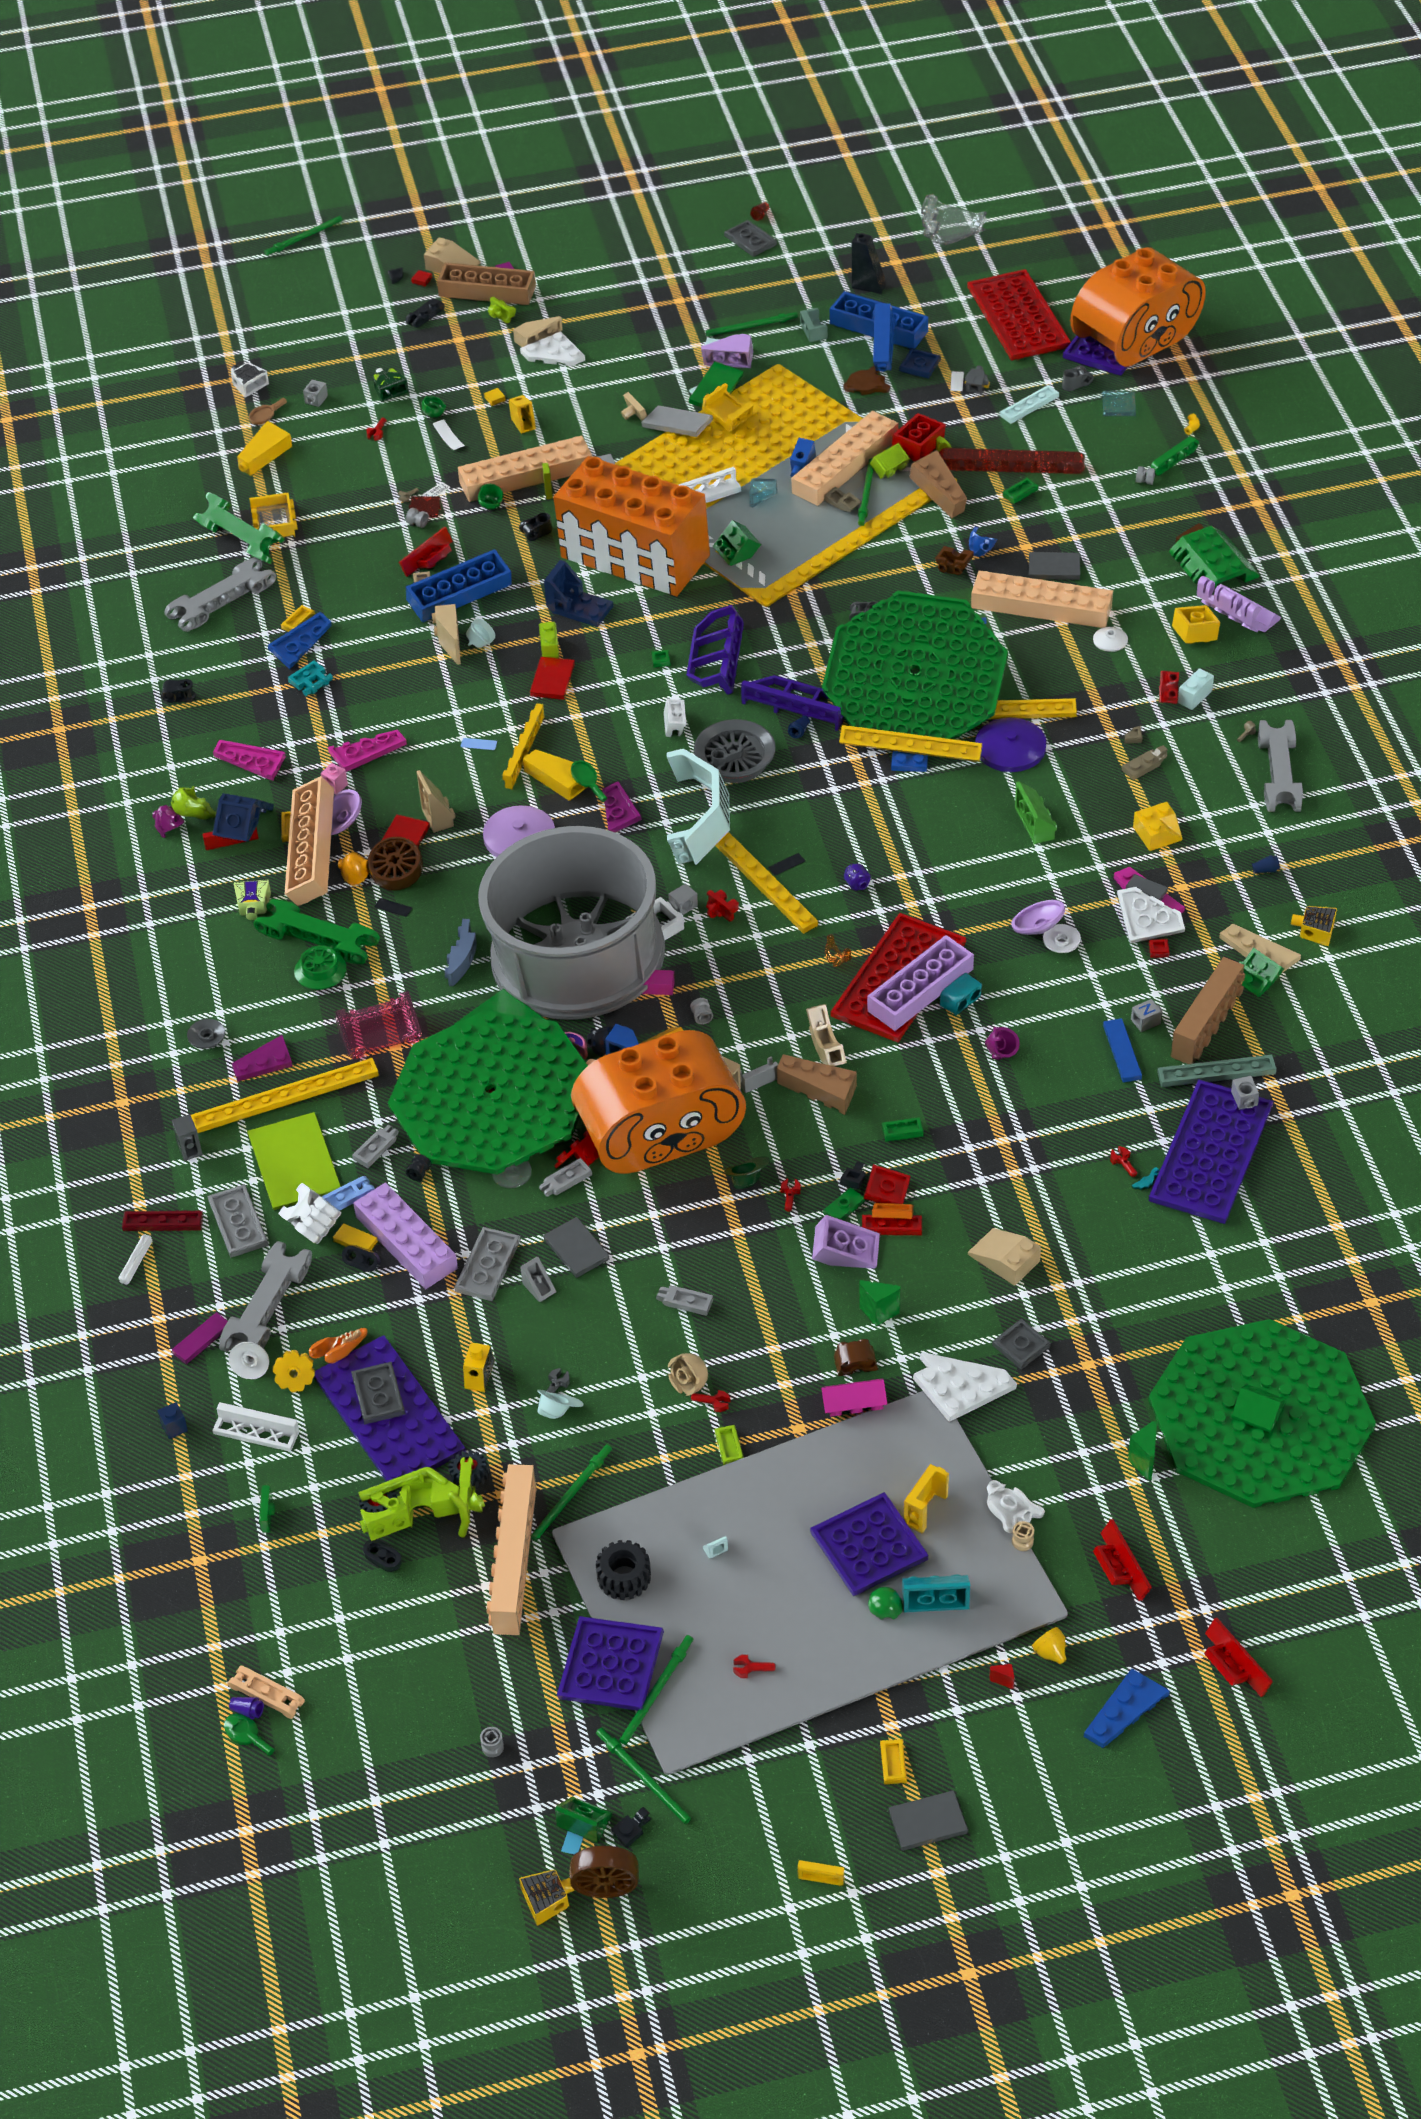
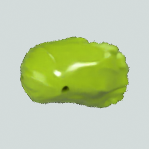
[171,786,216,820]

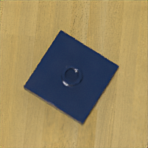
[899,348,941,379]

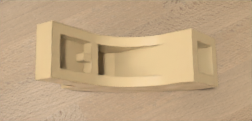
[806,1004,847,1066]

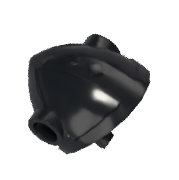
[586,1026,613,1057]

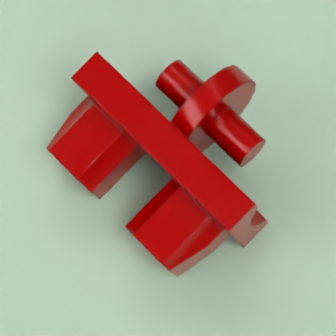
[1159,671,1179,704]
[706,889,739,922]

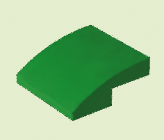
[1239,947,1284,997]

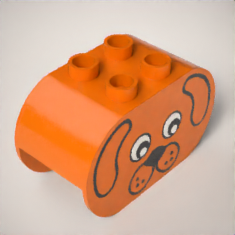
[1070,247,1206,367]
[571,1030,746,1174]

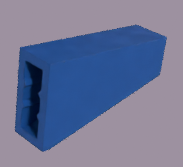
[873,303,895,372]

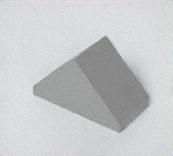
[520,1257,556,1302]

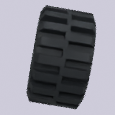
[596,1540,651,1600]

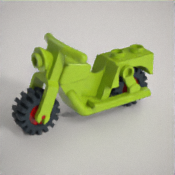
[358,1451,489,1541]

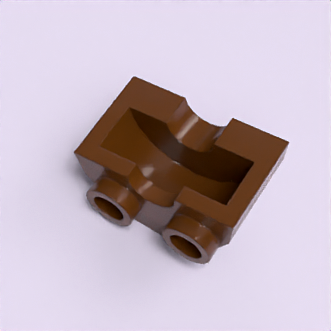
[935,546,974,575]
[834,1339,878,1376]

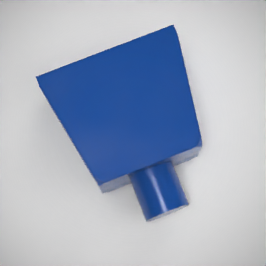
[790,437,816,477]

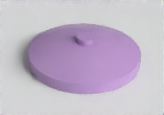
[483,806,555,857]

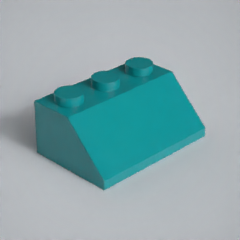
[902,1574,970,1613]

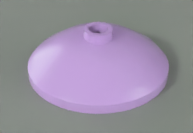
[331,789,362,835]
[1011,900,1065,935]

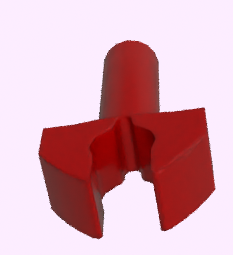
[366,418,387,441]
[1110,1146,1138,1177]
[781,1178,801,1212]
[691,1390,731,1412]
[733,1654,776,1678]

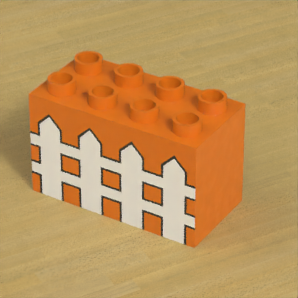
[553,456,710,597]

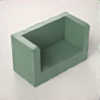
[800,308,828,342]

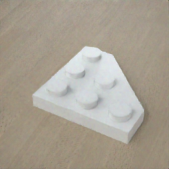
[520,331,585,366]
[1117,887,1185,943]

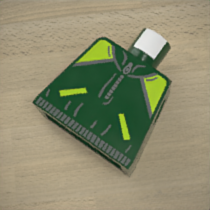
[373,368,409,402]

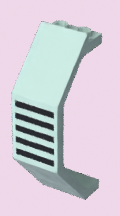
[667,749,730,865]

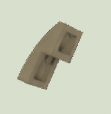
[824,487,862,512]

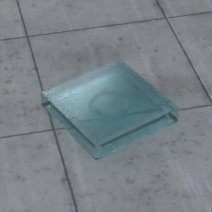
[1102,391,1136,416]

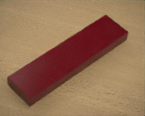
[122,1211,204,1231]

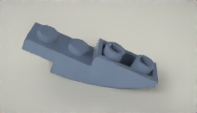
[445,919,477,986]

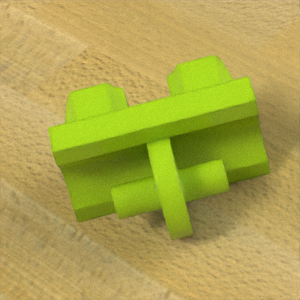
[488,297,516,323]

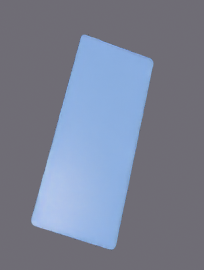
[461,738,497,750]

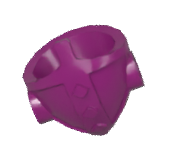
[152,805,185,838]
[985,1027,1020,1060]

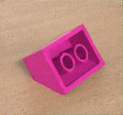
[821,1378,887,1417]

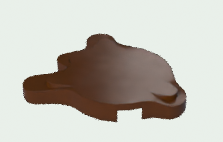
[843,366,890,395]

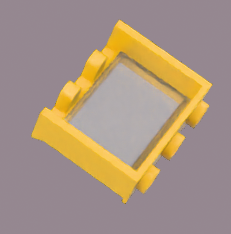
[249,492,298,537]

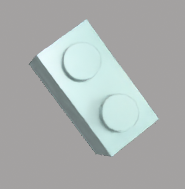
[1178,668,1214,710]

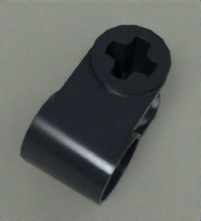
[519,513,552,541]
[161,679,196,703]

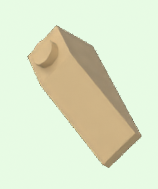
[513,316,563,347]

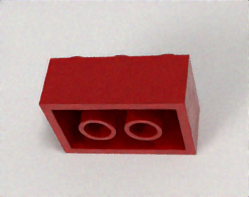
[892,413,946,462]

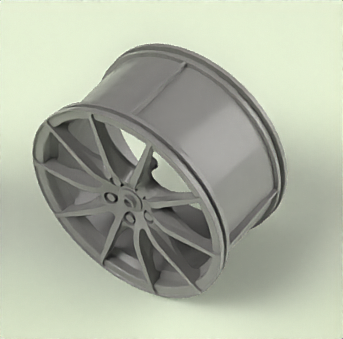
[478,826,665,1020]

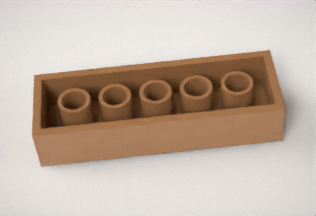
[437,262,536,305]
[1171,957,1245,1064]

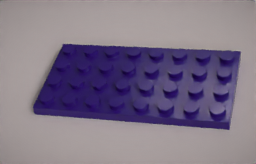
[1149,1079,1273,1224]
[314,1335,466,1490]

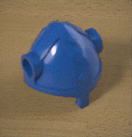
[969,526,998,557]

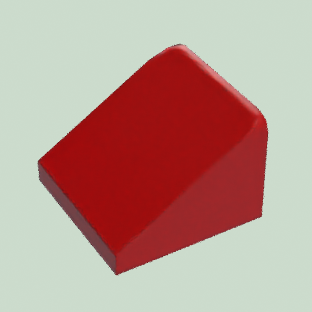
[989,1664,1015,1689]

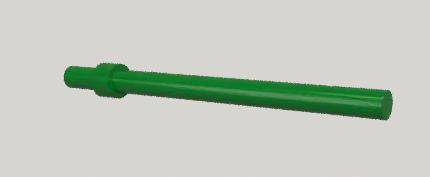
[264,216,343,256]
[705,312,798,337]
[858,458,874,526]
[531,1444,612,1541]
[619,1635,694,1745]
[596,1727,691,1824]

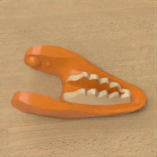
[309,1328,368,1364]

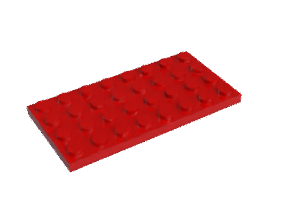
[967,269,1071,361]
[831,913,966,1043]

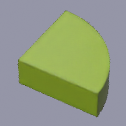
[936,436,953,457]

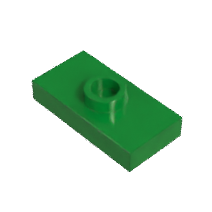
[1003,478,1038,504]
[882,1117,924,1142]
[823,1188,865,1220]
[259,1485,275,1533]

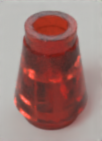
[750,202,770,221]

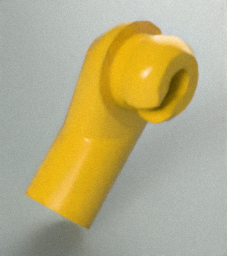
[1184,413,1200,435]

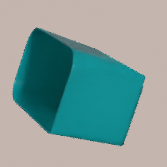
[940,973,982,1015]

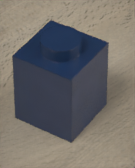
[157,1402,188,1439]

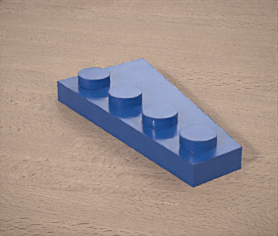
[268,612,332,669]
[1084,1668,1170,1748]

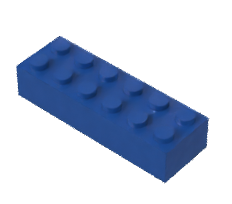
[830,291,929,349]
[406,549,512,623]

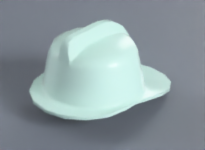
[466,618,495,648]
[538,1390,584,1419]

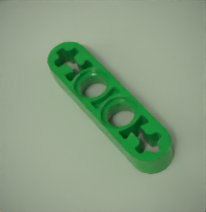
[1150,436,1199,476]

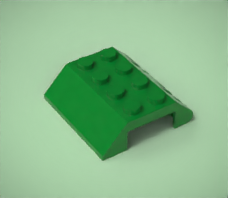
[1169,525,1260,595]

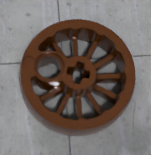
[368,837,423,891]
[569,1846,639,1898]

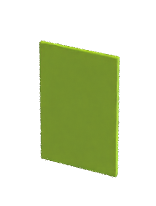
[247,1112,341,1210]

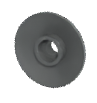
[187,1019,225,1049]

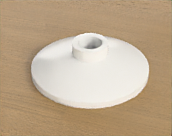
[1093,627,1128,652]
[1043,924,1081,953]
[228,1342,269,1379]

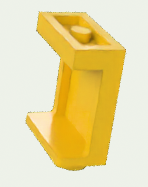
[702,383,754,431]
[904,1464,949,1534]

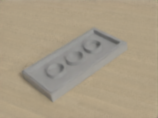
[641,405,713,437]
[207,1184,269,1258]
[454,1227,521,1301]

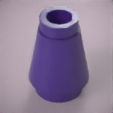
[229,1697,264,1719]

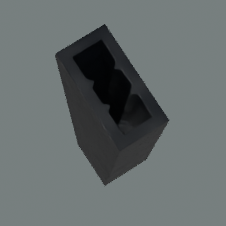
[852,233,886,294]

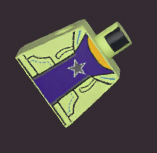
[234,880,271,920]

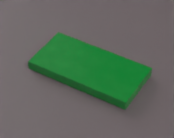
[689,361,744,408]

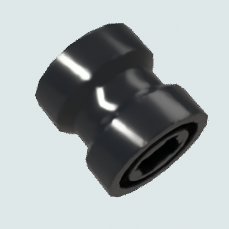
[405,1154,432,1182]

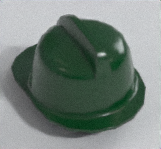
[724,1156,770,1190]

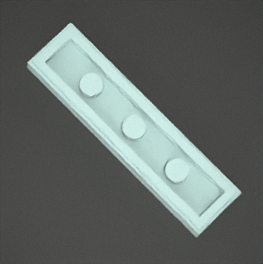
[1000,385,1059,424]

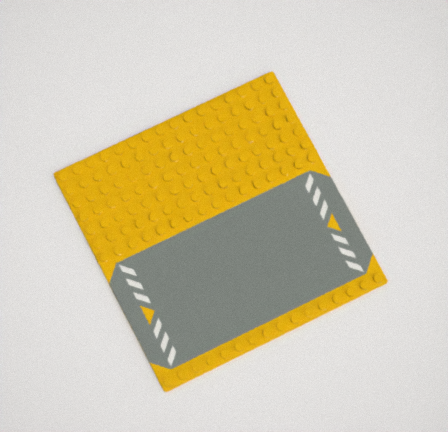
[615,364,957,607]

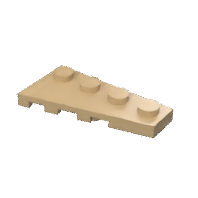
[1219,924,1301,974]

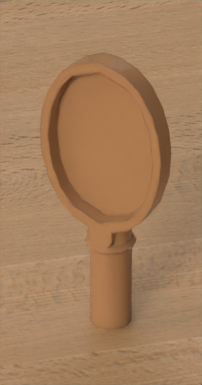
[249,398,287,425]

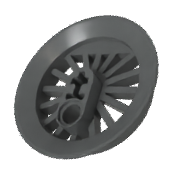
[694,719,776,783]

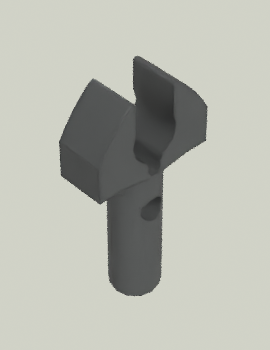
[546,1368,570,1393]

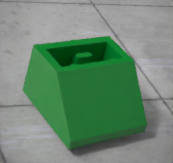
[713,520,761,566]

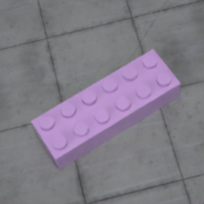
[867,935,974,1031]
[353,1182,458,1290]

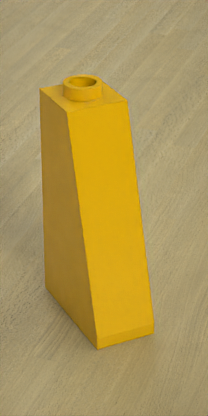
[237,421,292,476]
[523,749,587,801]

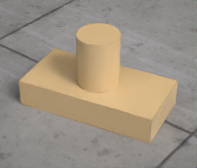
[621,392,647,421]

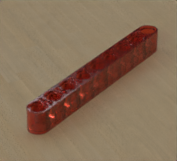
[939,448,1085,474]

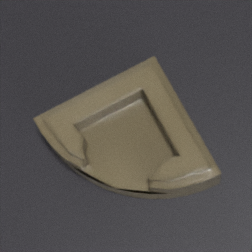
[1124,726,1143,744]

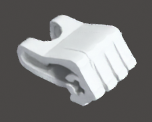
[278,1183,341,1244]

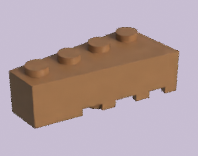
[909,450,967,518]
[777,1054,857,1115]

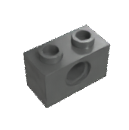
[171,1114,203,1161]

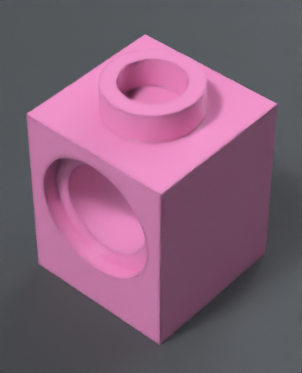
[321,763,348,794]

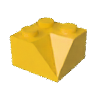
[1172,605,1220,644]
[1133,802,1182,851]

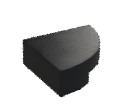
[388,267,404,284]

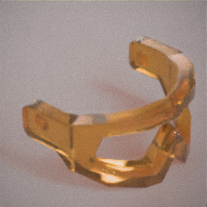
[825,934,852,967]

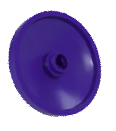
[975,717,1046,772]

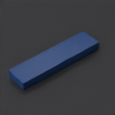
[1103,1018,1142,1083]

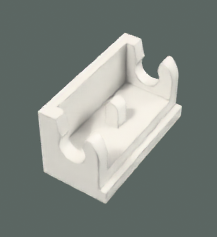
[664,698,686,737]

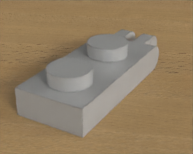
[352,1125,399,1168]
[539,1158,592,1197]
[656,1285,713,1316]

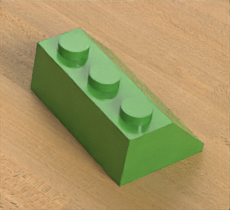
[1015,781,1057,844]

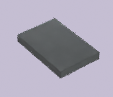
[724,220,777,257]
[1029,552,1080,580]
[543,1217,610,1278]
[351,1362,405,1424]
[888,1790,968,1851]

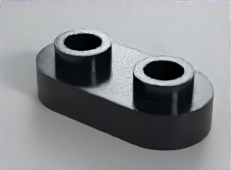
[342,1245,381,1272]
[363,1539,402,1572]

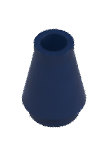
[788,716,810,738]
[1252,855,1280,874]

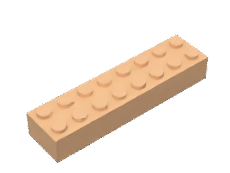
[791,411,898,506]
[458,436,592,502]
[971,571,1113,628]
[285,776,334,906]
[487,1464,536,1635]

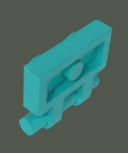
[288,660,333,696]

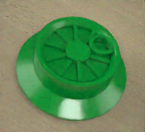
[294,945,347,990]

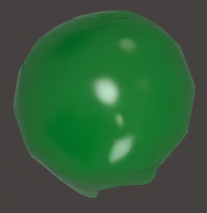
[421,396,446,418]
[478,484,503,510]
[868,1587,903,1620]

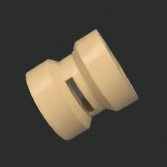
[1012,1521,1034,1551]

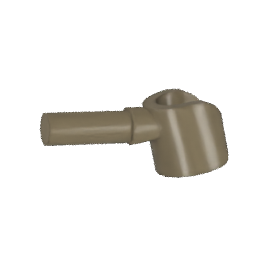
[398,488,419,502]
[1237,721,1256,742]

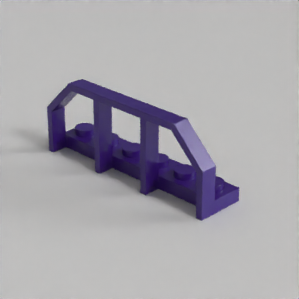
[686,605,744,695]
[741,675,845,731]

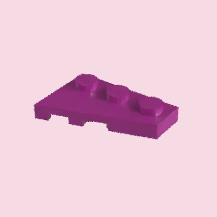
[602,781,642,833]
[232,1035,293,1082]

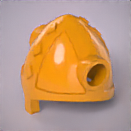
[338,852,369,885]

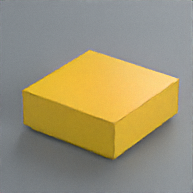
[484,388,506,406]

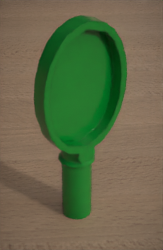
[571,760,607,802]
[224,1713,274,1756]

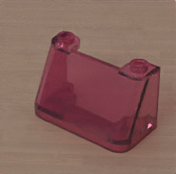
[335,991,422,1059]

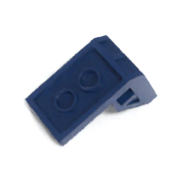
[544,560,613,627]
[212,793,274,842]

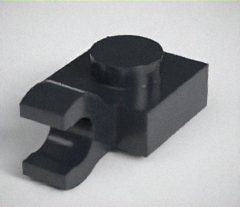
[840,1161,866,1189]
[611,1807,651,1848]

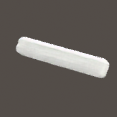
[119,1234,152,1285]

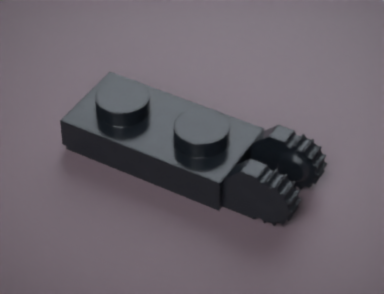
[405,298,445,328]

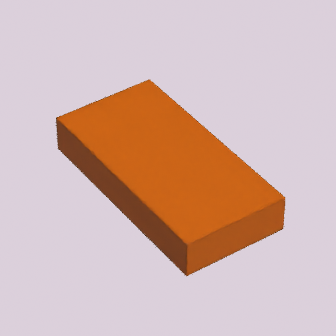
[872,1203,914,1219]

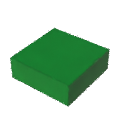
[651,650,671,668]

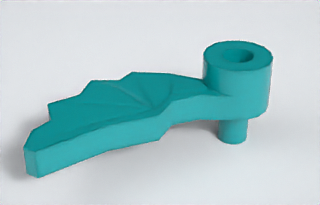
[1132,1167,1160,1190]

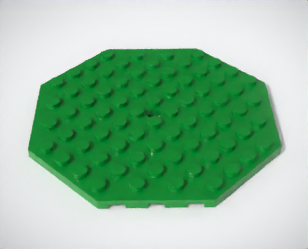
[822,590,1008,740]
[388,1010,588,1175]
[1148,1319,1376,1508]

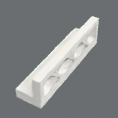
[679,467,741,503]
[212,1402,300,1452]

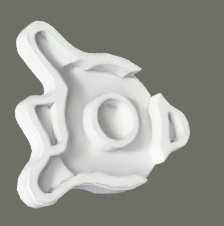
[987,1480,1045,1533]

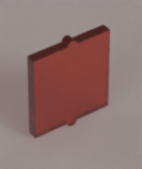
[409,496,441,518]

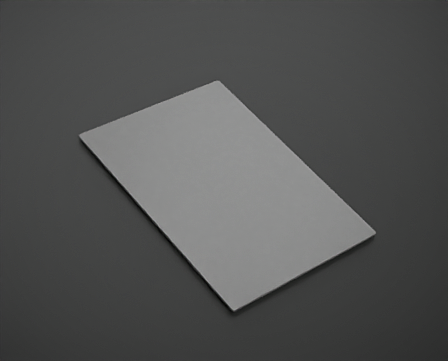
[552,1391,1068,1775]

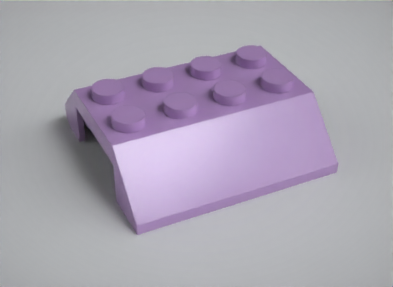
[1197,576,1281,633]

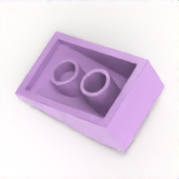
[701,334,753,368]
[812,1215,880,1268]

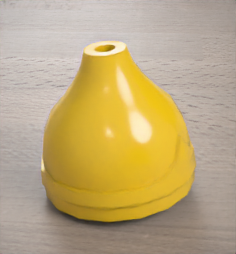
[1032,1627,1067,1664]

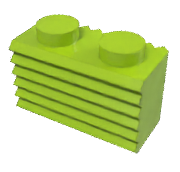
[870,443,910,479]
[539,622,559,658]

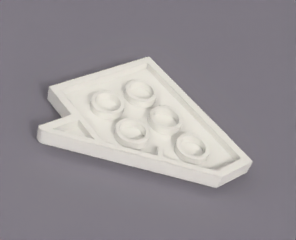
[913,1352,1017,1422]

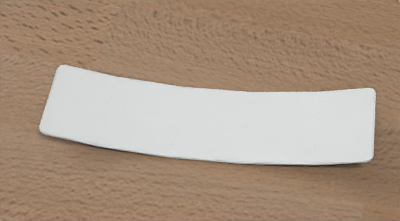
[433,419,465,450]

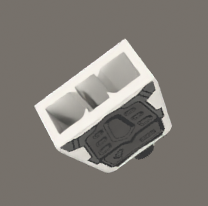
[231,363,269,398]

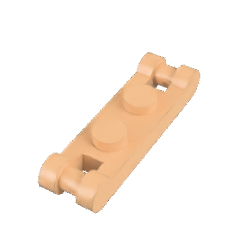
[227,1666,305,1719]

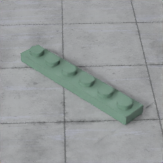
[1157,1055,1276,1087]

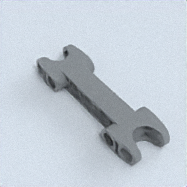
[164,557,276,632]
[1258,720,1303,812]
[219,1241,312,1359]

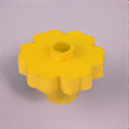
[273,1350,315,1392]

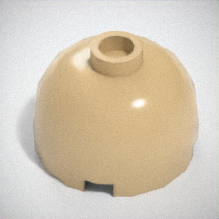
[668,1353,708,1396]

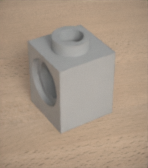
[303,380,328,407]
[668,883,698,915]
[1231,1076,1259,1110]

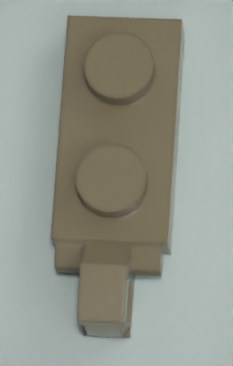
[1122,745,1168,780]

